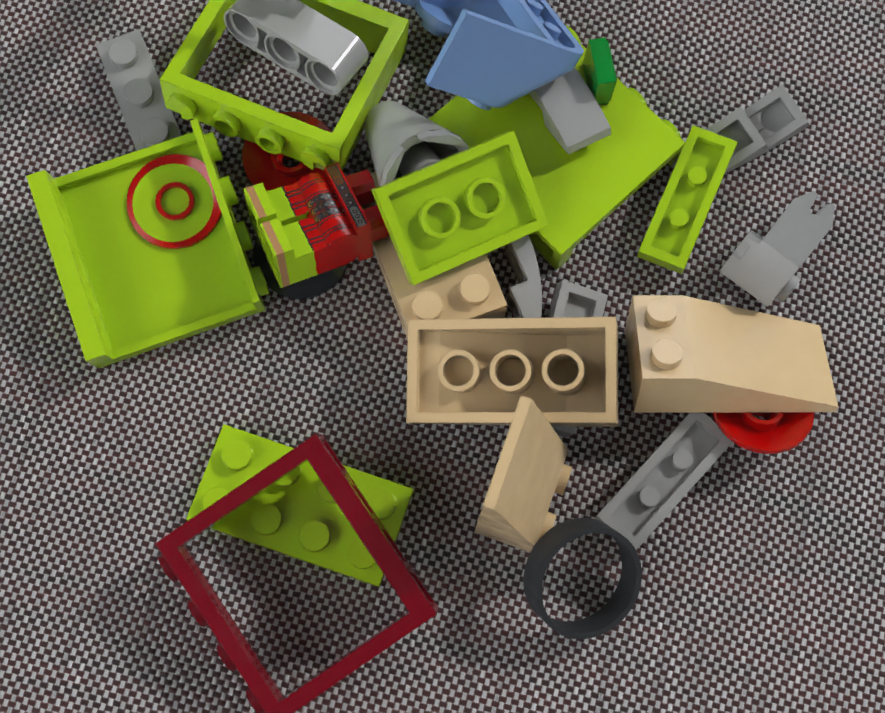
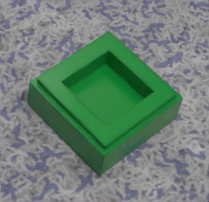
[583,37,617,106]

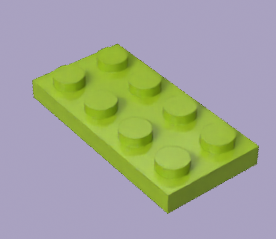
[186,424,414,588]

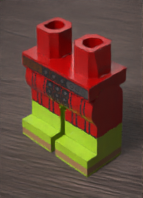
[243,163,389,288]

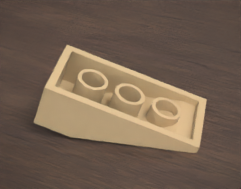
[361,171,507,339]
[625,295,839,413]
[406,317,618,427]
[474,396,572,552]

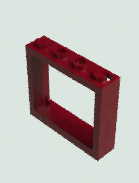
[155,434,438,713]

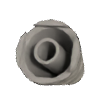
[364,101,469,186]

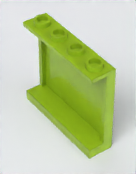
[429,25,685,270]
[26,118,270,368]

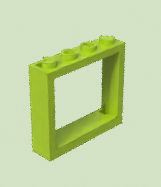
[160,0,409,171]

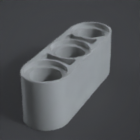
[223,0,369,95]

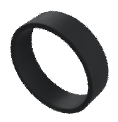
[523,518,642,639]

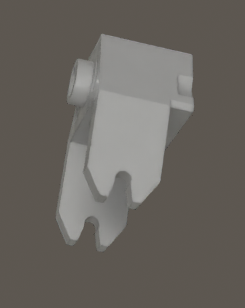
[719,191,835,307]

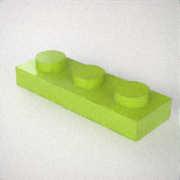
[637,125,738,274]

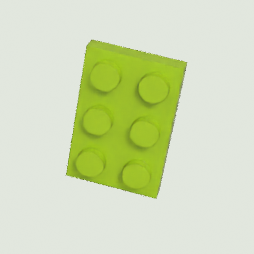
[371,131,549,285]

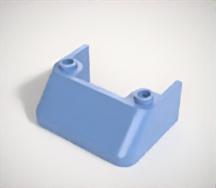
[394,0,584,110]

